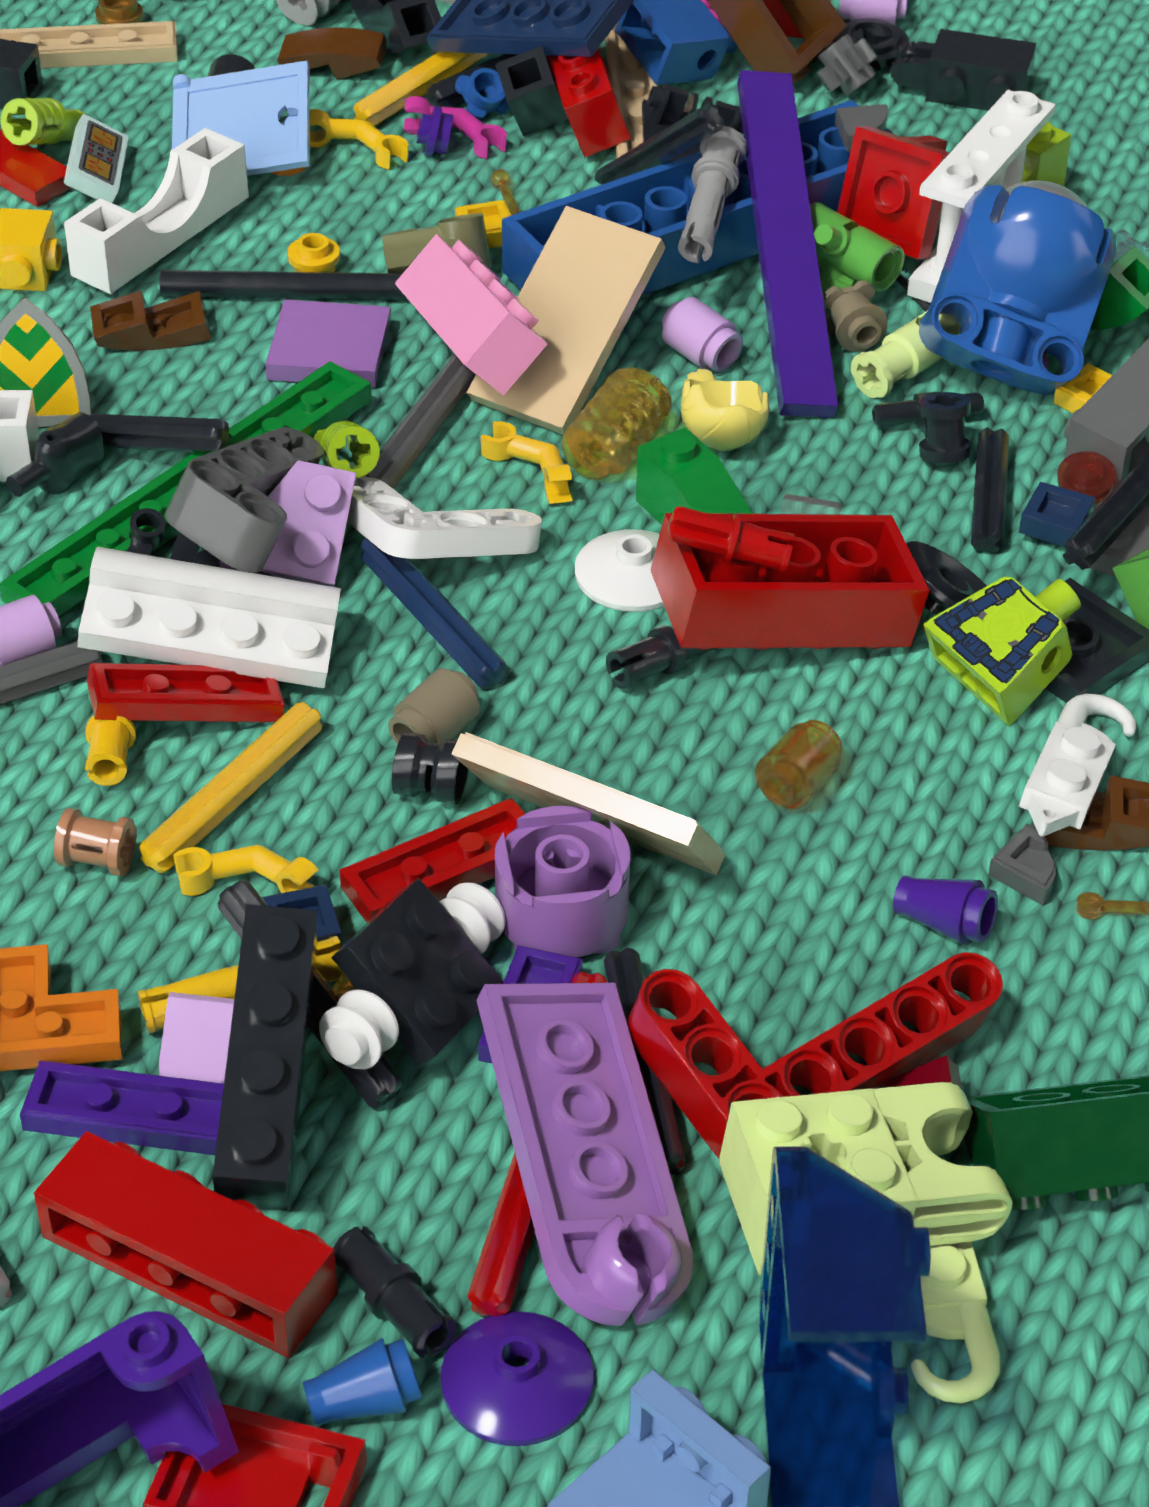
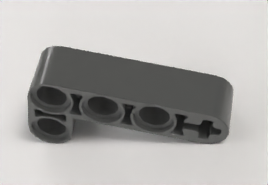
[165,427,324,573]

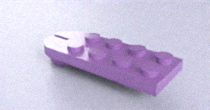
[476,983,693,1326]

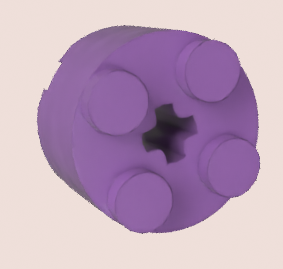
[495,806,630,958]

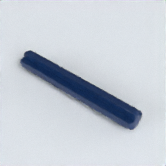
[360,537,506,689]

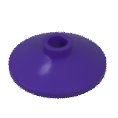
[441,1311,594,1446]

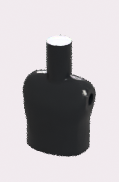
[6,412,104,497]

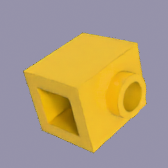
[0,208,62,291]

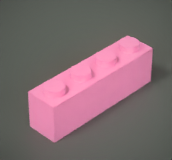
[395,234,548,396]

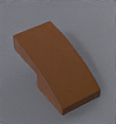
[277,27,388,80]
[90,291,212,351]
[1034,775,1149,850]

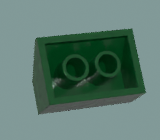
[964,1075,1149,1210]

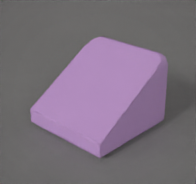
[159,992,234,1084]

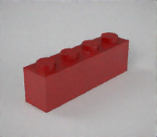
[34,1131,338,1359]

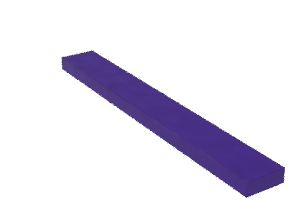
[737,70,838,418]

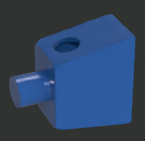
[615,0,738,85]

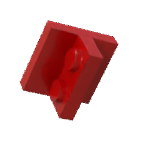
[837,126,950,259]

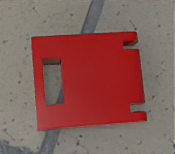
[143,1404,367,1507]

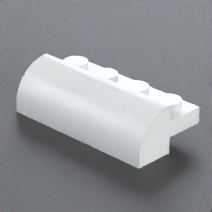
[77,547,341,689]

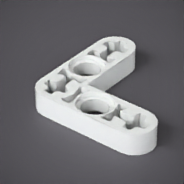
[347,476,542,559]

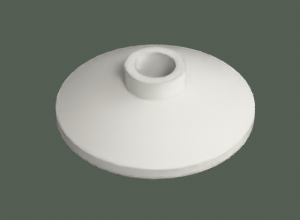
[575,529,664,612]

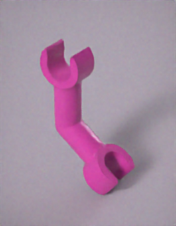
[404,96,507,159]

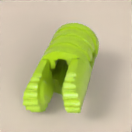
[1,98,88,145]
[314,421,380,478]

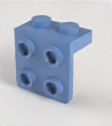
[547,1369,771,1507]

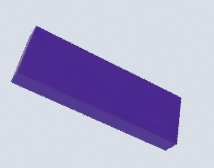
[20,1060,224,1155]

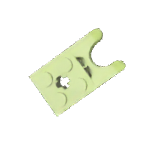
[719,1082,1013,1275]

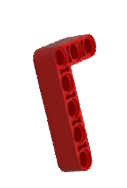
[627,952,1003,1158]

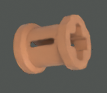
[54,808,137,876]

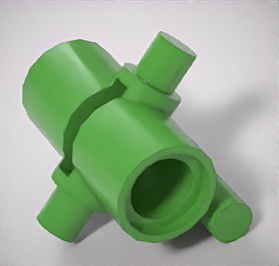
[810,202,905,304]

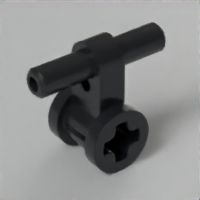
[872,391,984,463]

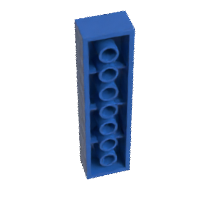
[502,100,894,296]

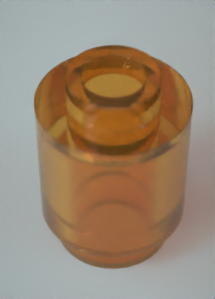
[755,720,842,809]

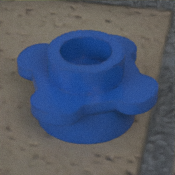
[455,68,510,120]

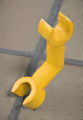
[310,109,408,170]
[481,421,572,504]
[173,845,319,896]

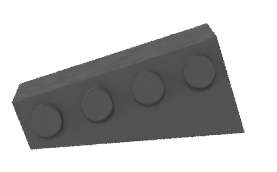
[1063,338,1149,490]

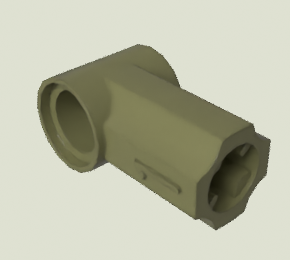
[382,213,492,273]

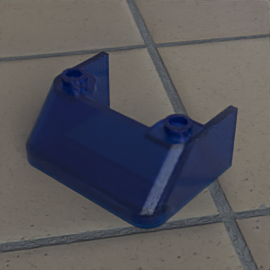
[759,1146,931,1507]

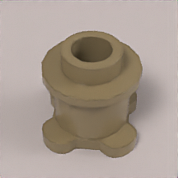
[823,280,888,352]

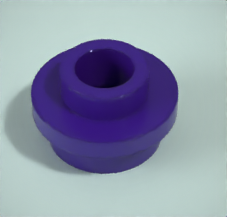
[416,105,453,157]

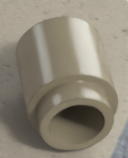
[388,668,480,744]

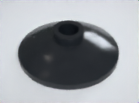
[906,541,987,615]

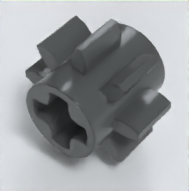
[817,34,877,96]

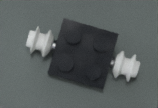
[319,878,506,1069]

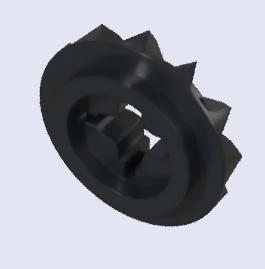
[833,18,909,71]

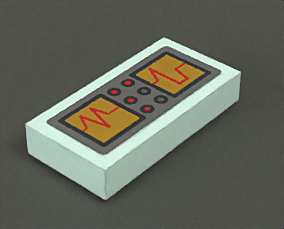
[64,114,129,203]

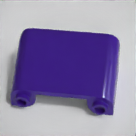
[0,1311,239,1507]

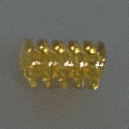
[562,367,672,480]

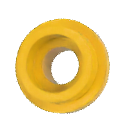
[287,233,340,272]

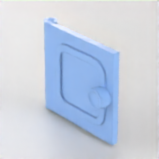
[172,61,310,176]

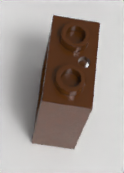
[707,0,846,84]

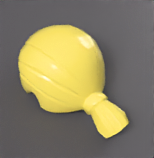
[681,369,770,452]

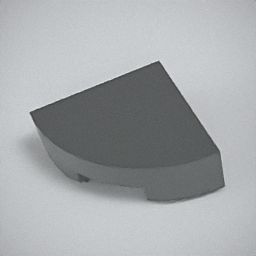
[835,104,888,152]
[989,824,1056,906]

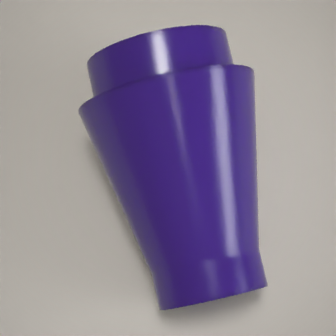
[893,875,998,945]

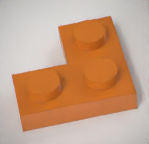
[0,944,122,1071]

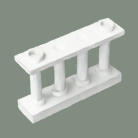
[907,90,1056,303]

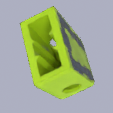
[923,577,1081,727]

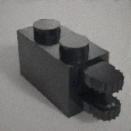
[890,29,1037,111]

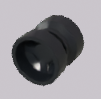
[391,732,469,804]

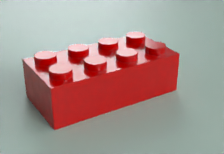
[650,513,930,650]

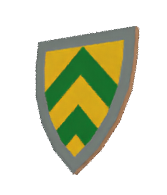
[0,297,91,427]

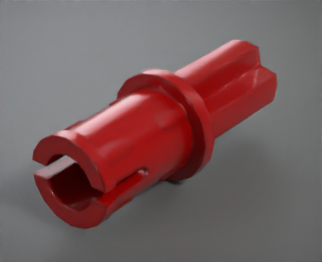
[667,506,795,572]

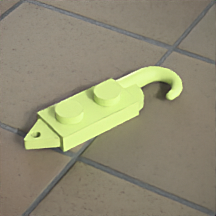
[895,1242,1000,1403]

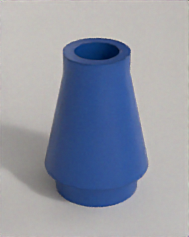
[303,1337,423,1426]

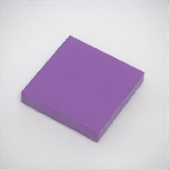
[265,300,391,388]

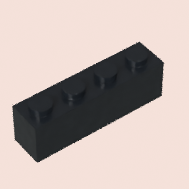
[213,904,317,1211]

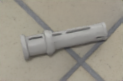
[678,126,748,263]

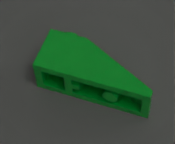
[636,427,753,525]

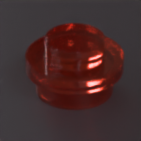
[1057,451,1116,505]

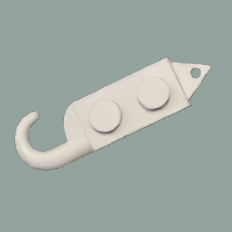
[1019,694,1136,836]

